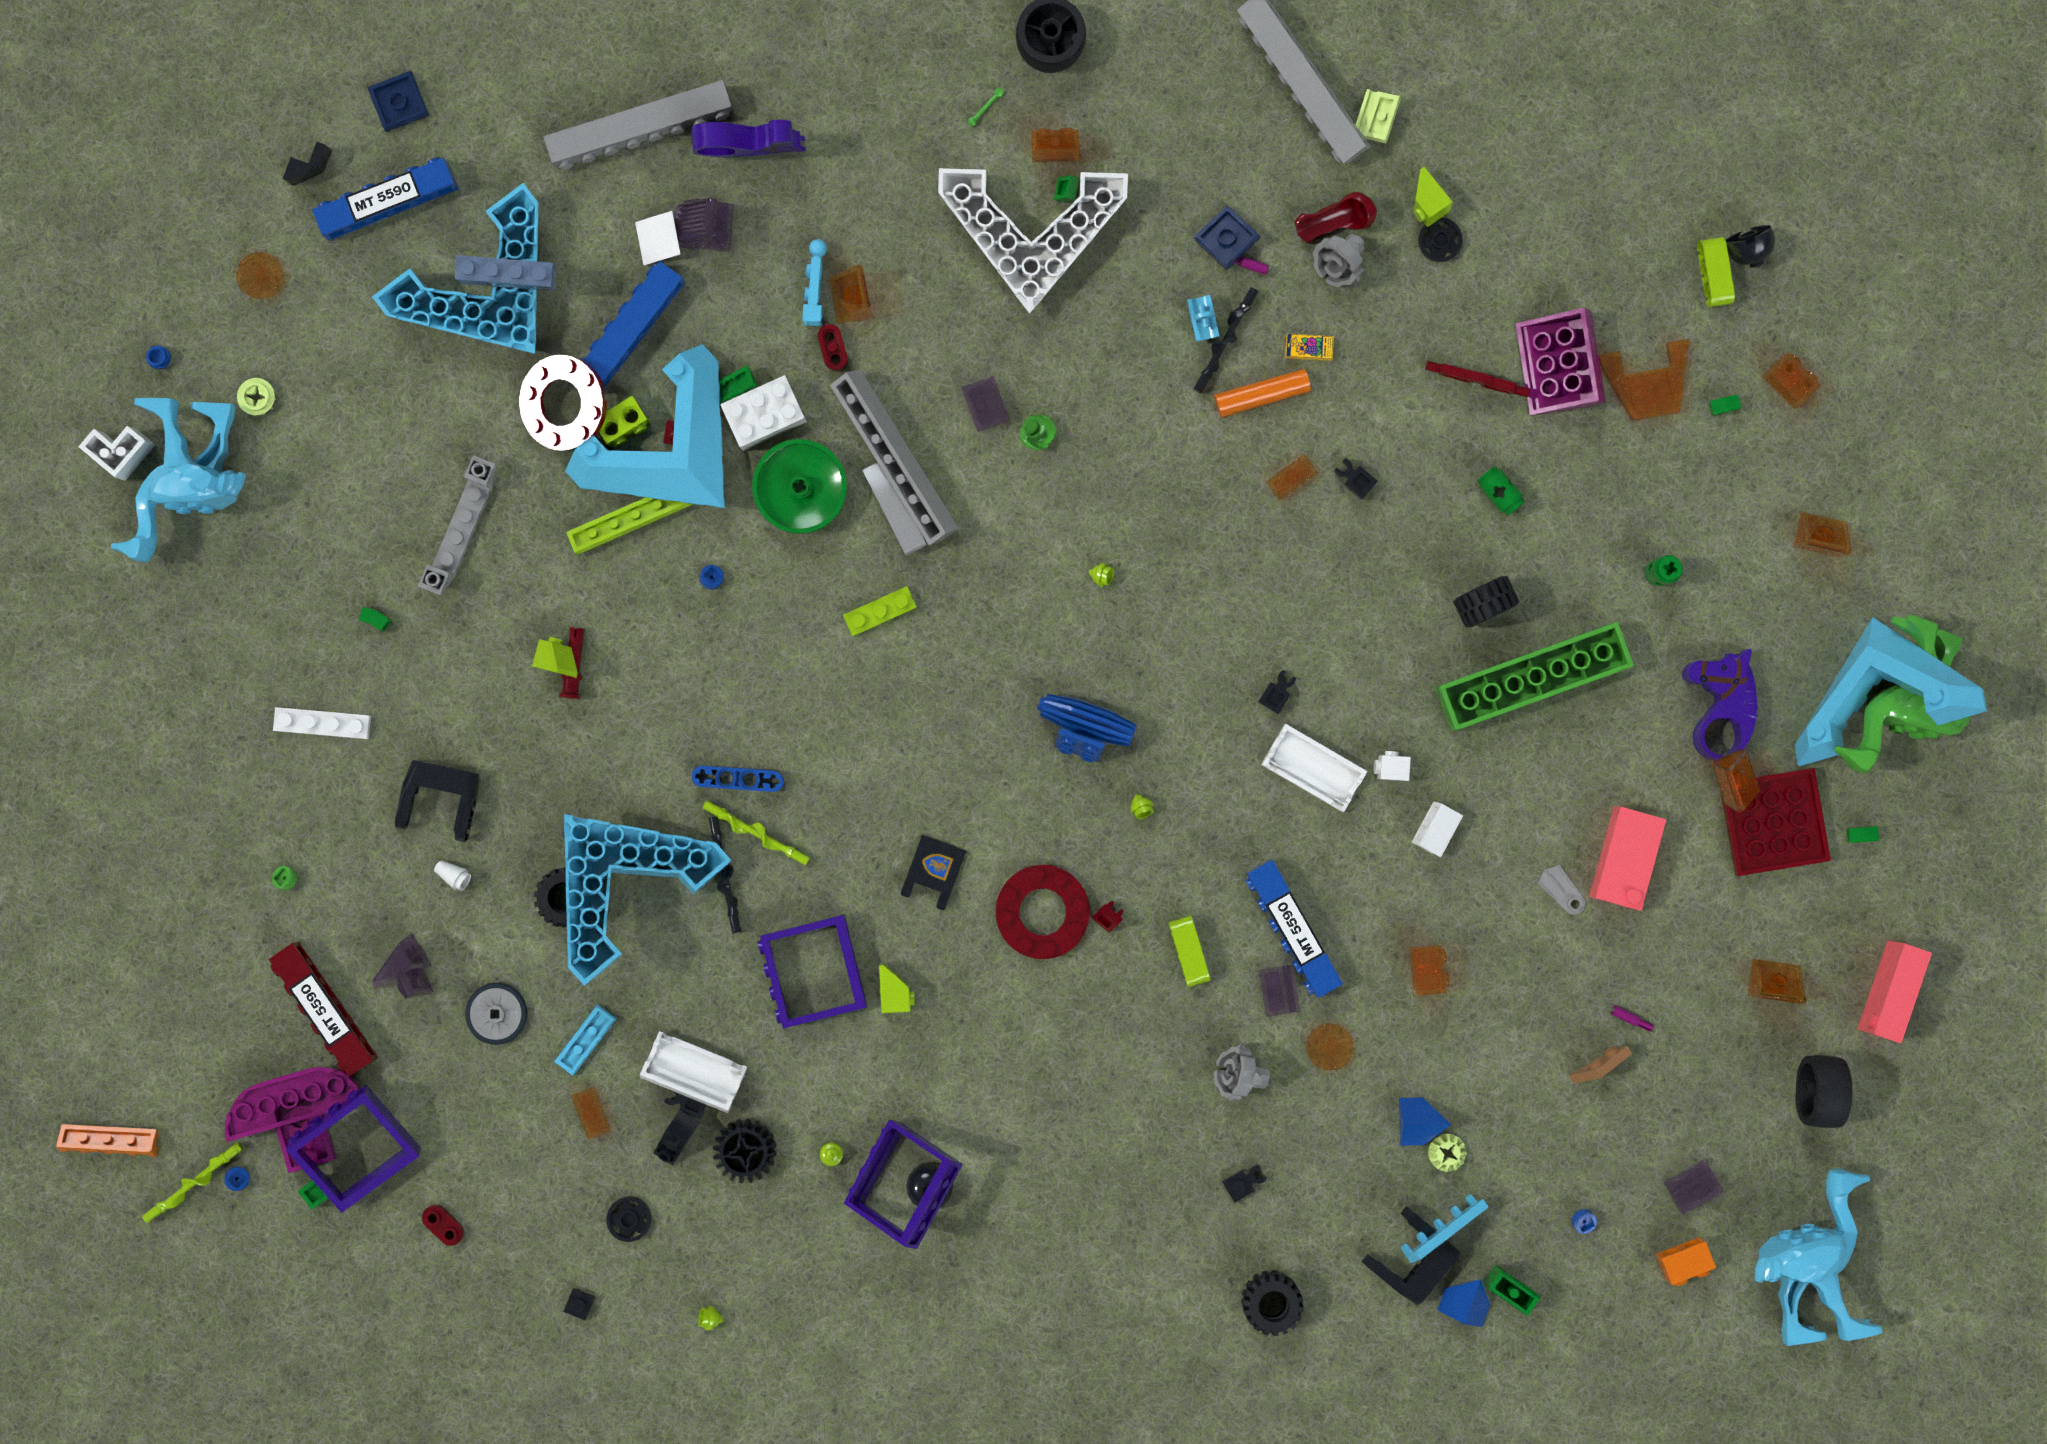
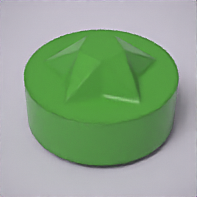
[272,866,297,891]

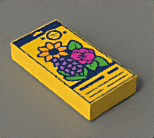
[1285,334,1334,361]

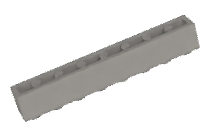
[1237,0,1371,164]
[543,80,734,170]
[830,370,959,545]

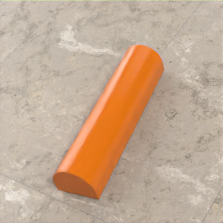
[1214,369,1311,418]

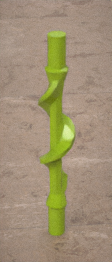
[703,800,810,866]
[142,1142,244,1223]

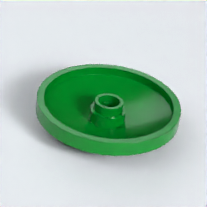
[752,439,847,534]

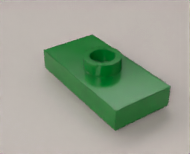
[719,365,759,408]

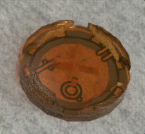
[236,252,284,299]
[1306,1023,1353,1070]

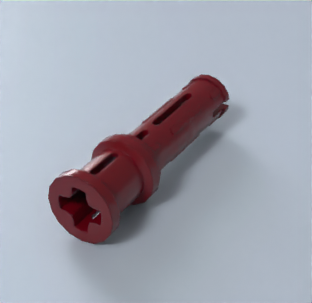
[559,627,585,700]

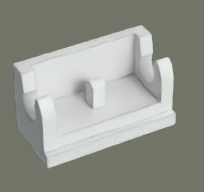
[1411,801,1463,857]

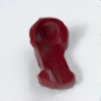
[1294,192,1377,244]

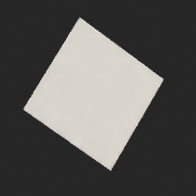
[635,211,680,265]

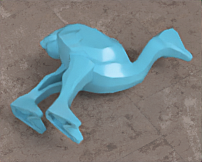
[111,398,246,563]
[1754,1169,1882,1346]

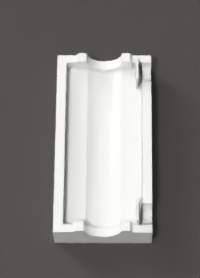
[1261,724,1367,812]
[640,1031,747,1113]

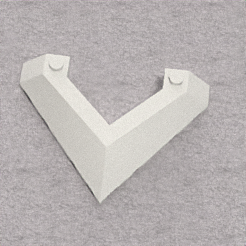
[938,168,1128,314]

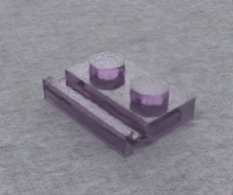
[961,376,1010,432]
[1258,964,1300,1017]
[1664,1160,1724,1214]

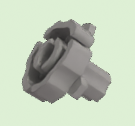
[1313,234,1364,287]
[1214,1044,1270,1101]

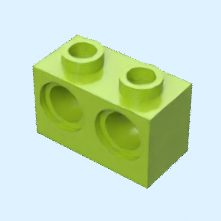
[599,396,650,448]

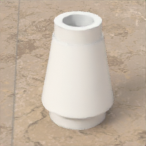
[434,860,471,891]

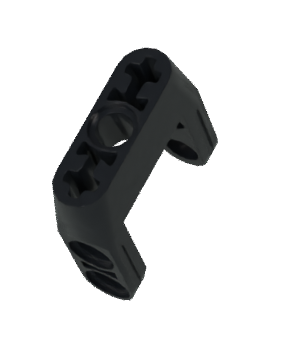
[395,760,479,842]
[1361,1206,1460,1305]

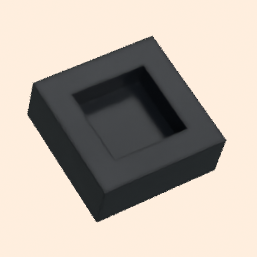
[563,1288,595,1320]

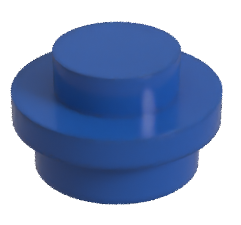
[146,346,171,369]

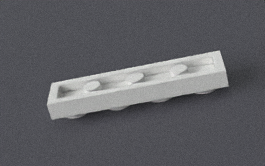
[273,707,371,739]

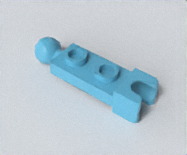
[802,239,827,326]

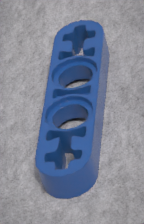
[692,766,784,792]

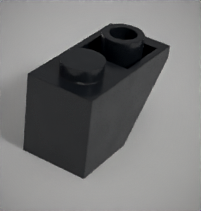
[653,1110,700,1166]

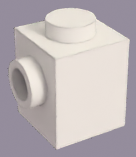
[1374,751,1410,781]

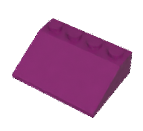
[1515,307,1606,416]

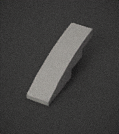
[862,462,927,556]

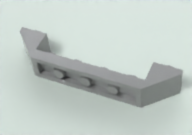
[418,455,496,595]

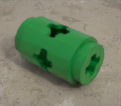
[1477,466,1526,517]
[1645,555,1683,586]

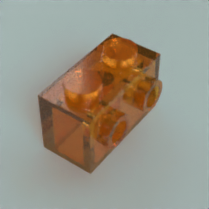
[1031,128,1079,162]
[1761,352,1821,409]
[1409,944,1449,996]

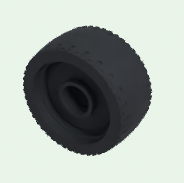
[1016,0,1086,73]
[1795,1055,1853,1128]

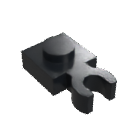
[1334,458,1377,500]
[1258,670,1296,715]
[664,1089,706,1119]
[1222,1164,1267,1203]

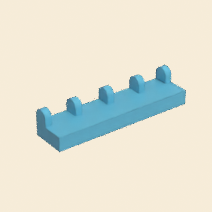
[1401,1194,1488,1263]

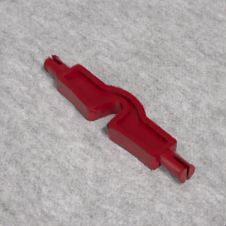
[1425,361,1530,398]

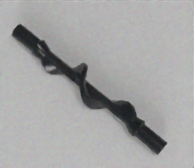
[1193,287,1259,394]
[709,816,741,934]

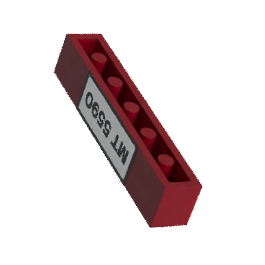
[268,942,378,1077]

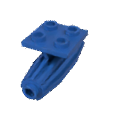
[1037,694,1137,762]

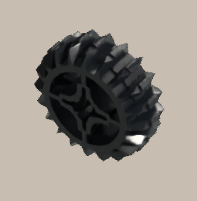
[713,1118,777,1183]

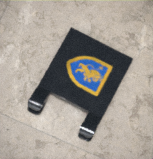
[901,835,966,910]

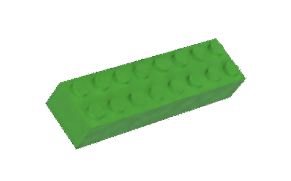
[1434,622,1634,731]

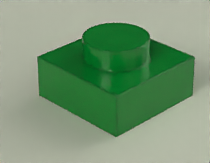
[1053,175,1079,203]
[297,1180,328,1210]

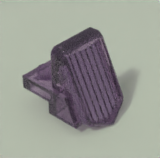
[673,198,734,252]
[372,933,433,999]

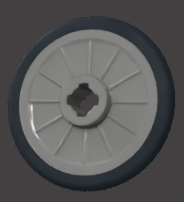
[465,983,527,1045]

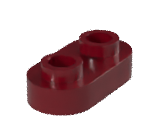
[818,324,848,372]
[422,1204,465,1246]

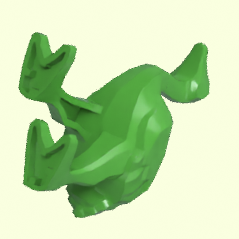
[1834,615,1971,773]

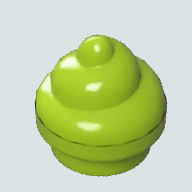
[1089,563,1114,587]
[1130,794,1154,819]
[820,1142,843,1166]
[698,1306,724,1331]

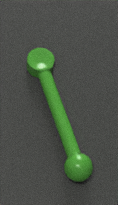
[967,88,1003,126]

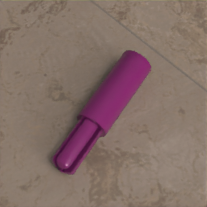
[1234,257,1269,275]
[1611,1005,1654,1032]

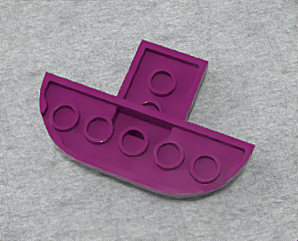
[225,1066,361,1173]

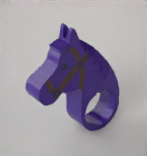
[692,120,806,158]
[1682,648,1757,761]

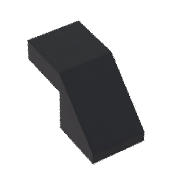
[283,142,332,186]

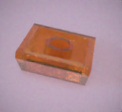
[828,264,873,324]
[1793,512,1852,558]
[1711,748,1760,812]
[1748,959,1807,1004]

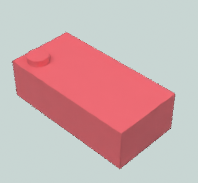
[1589,806,1666,911]
[1858,940,1932,1043]

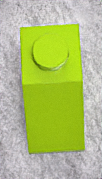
[1413,167,1453,227]
[532,637,578,678]
[879,964,915,1013]

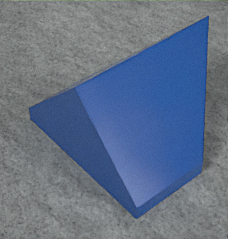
[1399,1097,1451,1146]
[1437,1279,1490,1327]

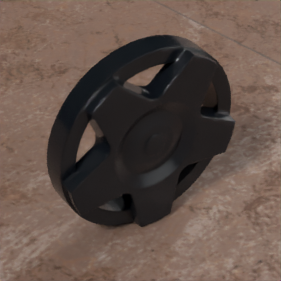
[1418,218,1463,262]
[606,1196,652,1242]

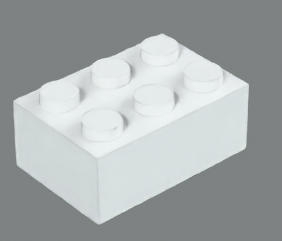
[720,375,806,451]

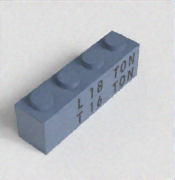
[455,255,557,292]

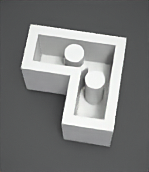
[79,426,155,481]

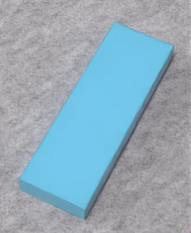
[554,1004,617,1076]

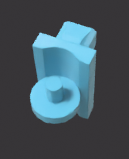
[1187,295,1219,342]

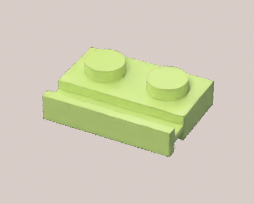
[1356,89,1401,143]

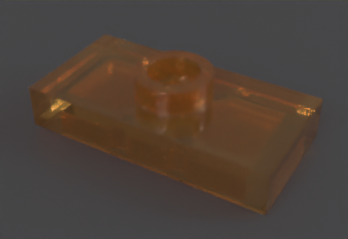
[1266,454,1318,501]
[571,1086,611,1140]

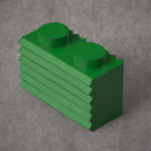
[1484,1265,1540,1316]

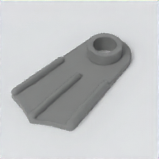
[1537,865,1585,915]

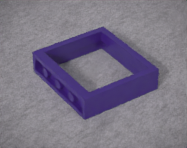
[758,914,867,1028]
[286,1085,421,1213]
[844,1119,963,1249]

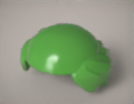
[1020,415,1057,451]

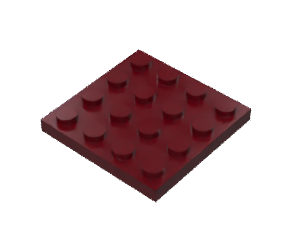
[1719,768,1831,876]

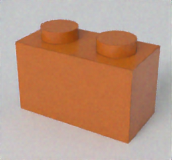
[1656,1237,1716,1286]

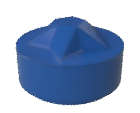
[699,565,724,590]
[224,1166,250,1191]
[1572,1209,1597,1234]

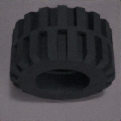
[1453,576,1520,628]
[534,867,567,928]
[1241,1270,1304,1336]

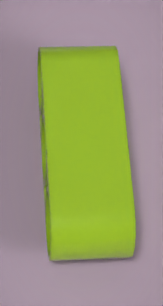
[1697,237,1735,307]
[1168,915,1211,988]

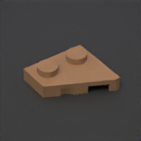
[1569,1045,1632,1084]

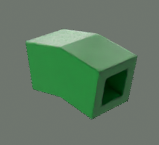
[1708,394,1742,416]
[358,607,392,632]
[1846,826,1879,843]

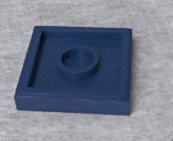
[367,70,429,132]
[1193,205,1260,270]

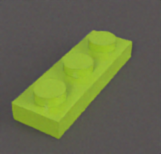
[843,586,917,637]

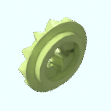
[237,378,276,416]
[1428,1134,1467,1172]

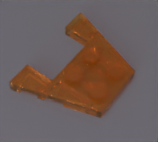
[1599,339,1690,421]

